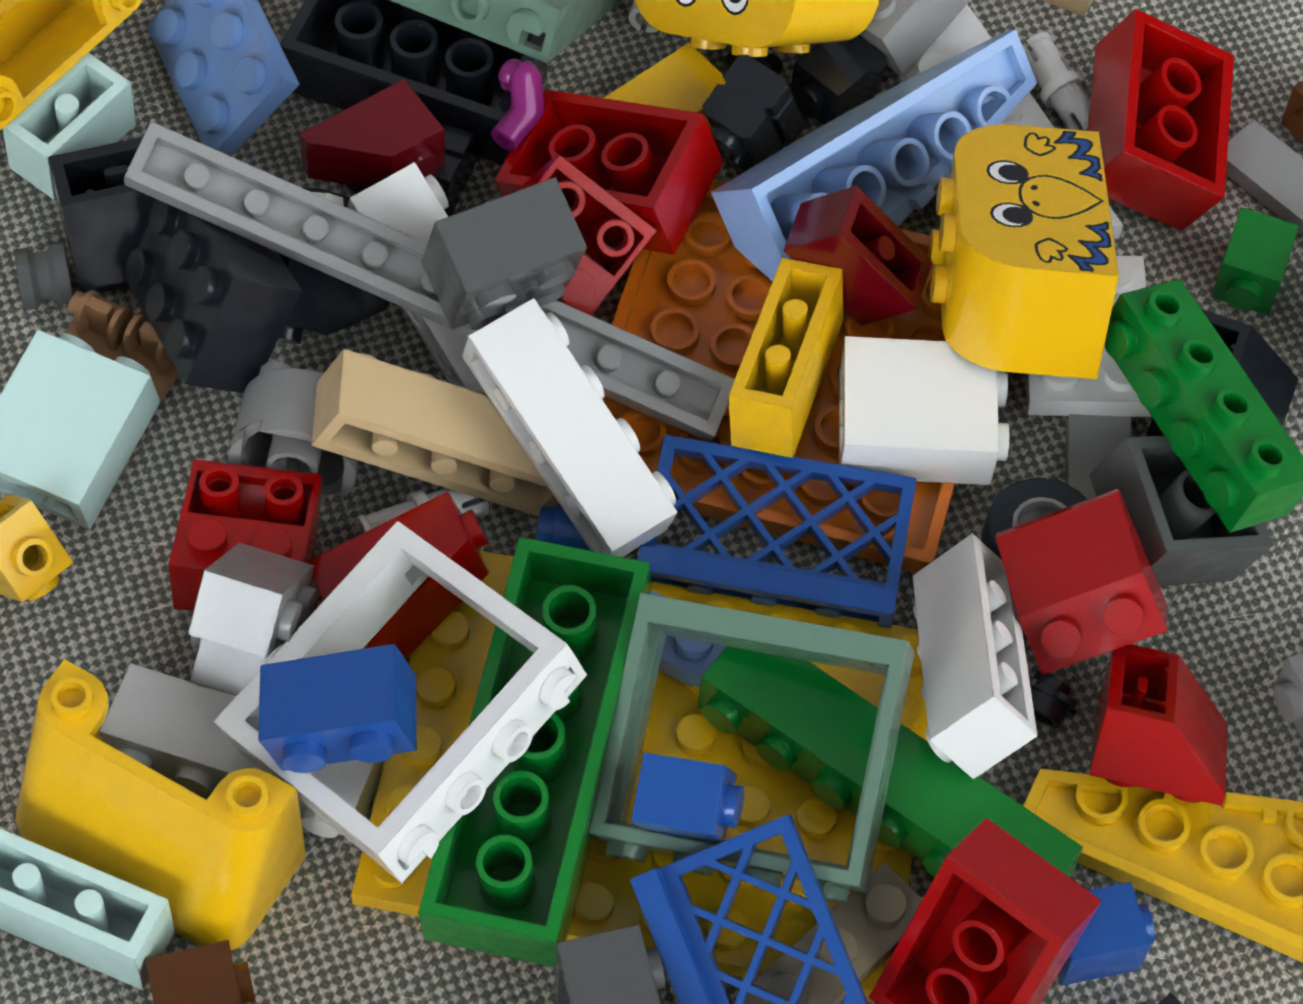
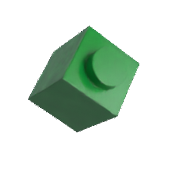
[1211,207,1299,316]

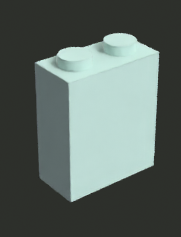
[0,330,160,530]

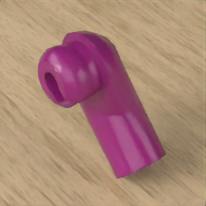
[491,58,545,151]

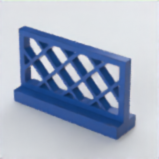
[638,435,917,628]
[630,814,869,1004]

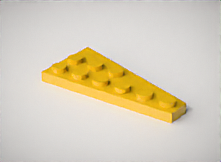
[1023,768,1303,963]

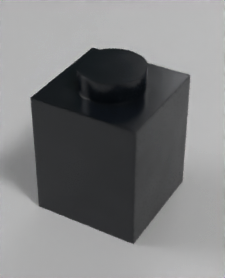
[791,35,886,125]

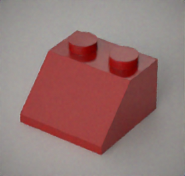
[996,488,1167,675]

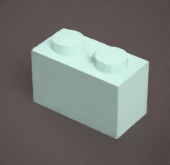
[3,53,136,200]

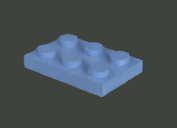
[146,0,300,157]

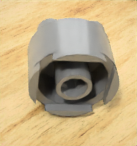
[228,361,360,506]

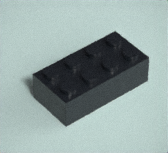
[280,0,547,164]

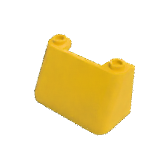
[0,0,142,130]
[16,659,306,951]

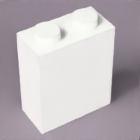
[838,336,1009,485]

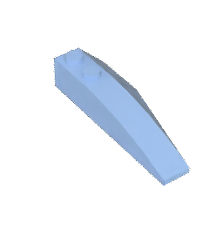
[711,29,1037,282]

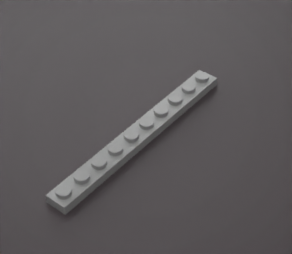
[124,121,735,442]

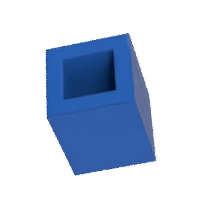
[631,752,744,843]
[1058,882,1155,986]

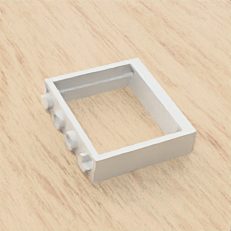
[213,521,587,883]

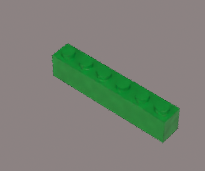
[698,647,1083,878]

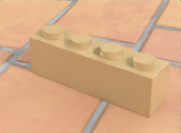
[311,349,558,517]

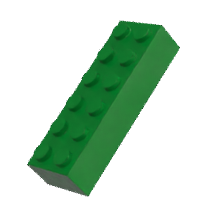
[418,537,651,967]

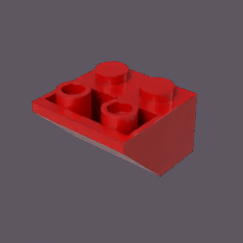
[515,153,657,316]
[168,459,322,611]
[1089,644,1228,806]

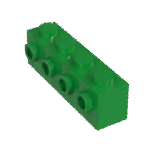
[1104,279,1303,533]

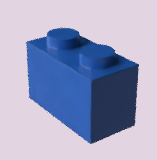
[258,644,417,773]

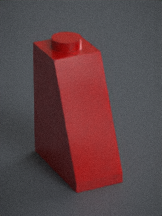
[307,491,489,660]

